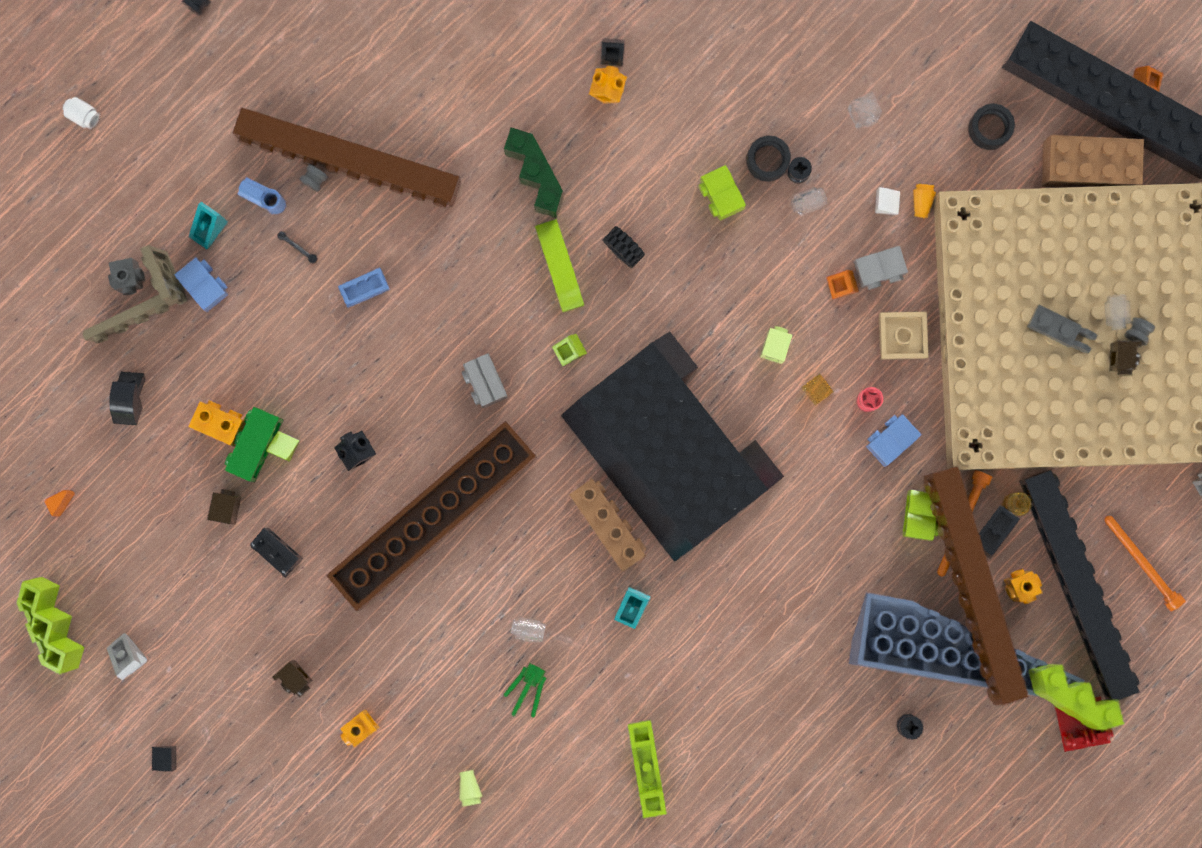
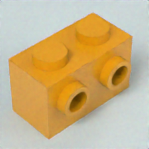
[188,400,246,447]

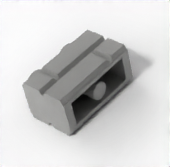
[461,354,508,408]

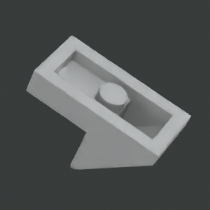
[107,633,147,680]

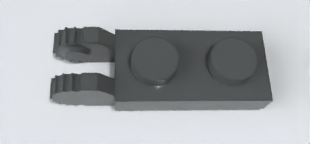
[1027,305,1098,354]

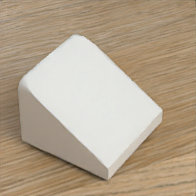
[875,187,900,215]

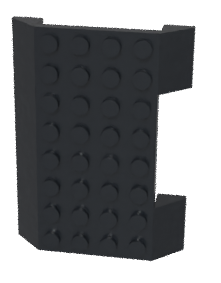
[561,331,784,562]

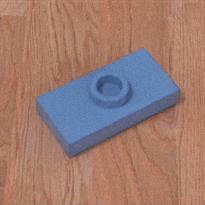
[338,268,390,308]

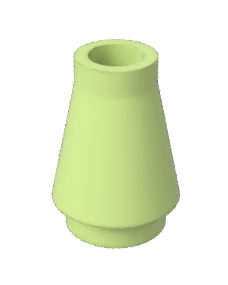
[459,770,483,807]

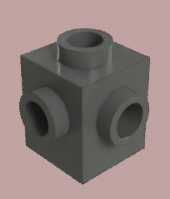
[108,258,145,295]

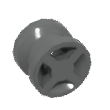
[299,164,328,192]
[1125,317,1155,345]

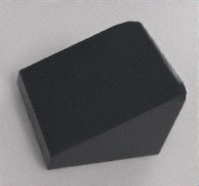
[600,38,625,66]
[152,746,177,772]

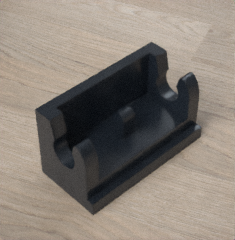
[979,505,1020,559]
[250,527,303,578]

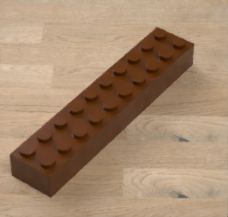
[326,421,537,611]

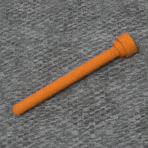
[937,470,993,577]
[1104,515,1186,612]

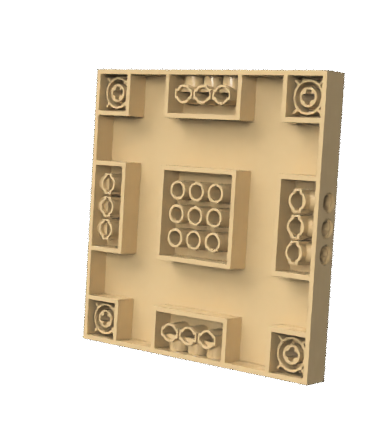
[934,183,1202,471]

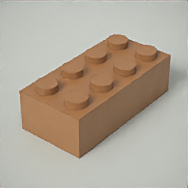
[1042,135,1144,188]

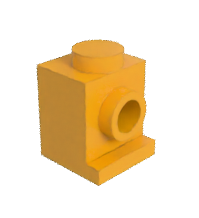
[340,709,380,747]

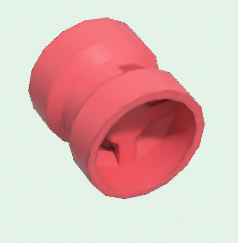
[856,387,883,412]

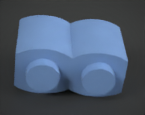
[174,258,228,312]
[866,414,921,467]

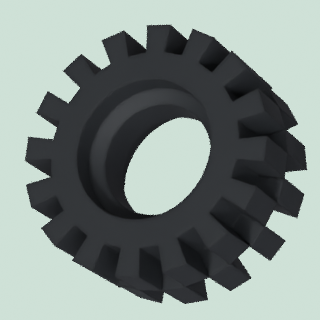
[603,226,645,268]

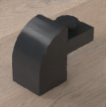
[109,371,146,425]

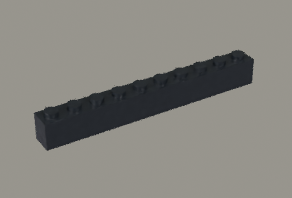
[1019,470,1140,701]

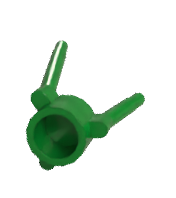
[503,663,547,718]

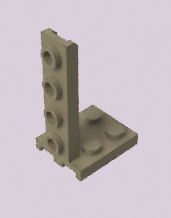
[83,245,188,343]

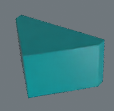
[188,202,228,250]
[614,586,650,629]

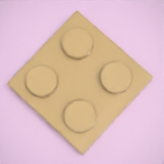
[879,312,928,360]

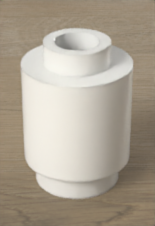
[63,97,100,129]

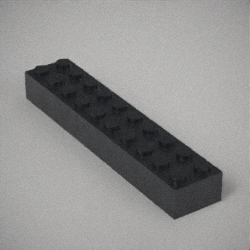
[1001,20,1202,179]

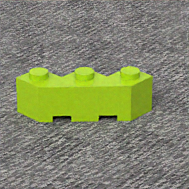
[17,577,85,674]
[1028,664,1124,730]

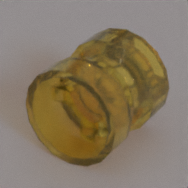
[1002,492,1031,516]

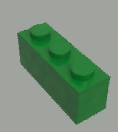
[224,407,284,483]

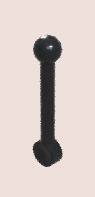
[277,231,318,264]

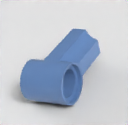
[238,177,286,215]

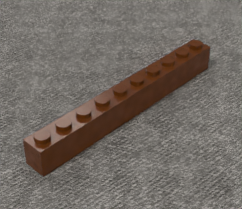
[232,107,461,208]
[924,466,1029,706]

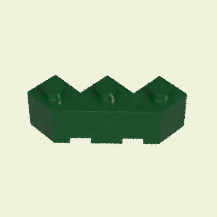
[504,127,564,218]

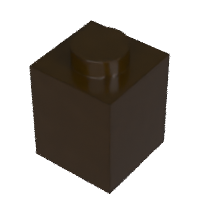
[207,489,241,525]

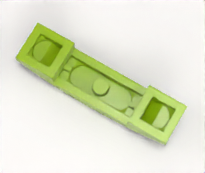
[535,219,584,312]
[628,720,667,818]

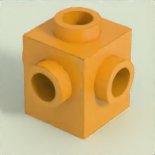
[589,66,627,103]
[1004,568,1042,604]

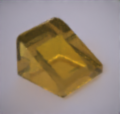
[801,373,834,406]

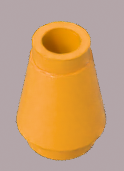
[913,184,936,218]

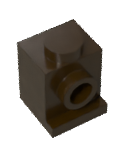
[1109,340,1142,376]
[272,660,313,698]

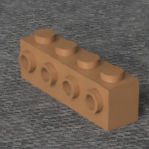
[569,479,646,572]

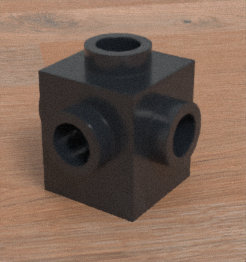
[334,431,376,471]

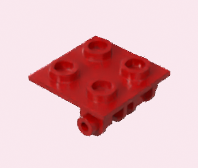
[1055,696,1114,752]

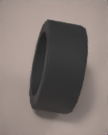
[968,103,1015,150]
[746,135,791,182]

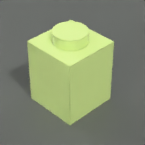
[760,326,792,364]

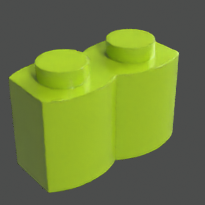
[698,165,746,221]
[902,490,939,541]

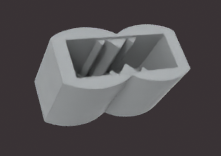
[853,246,908,290]

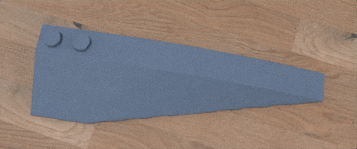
[849,593,1084,697]

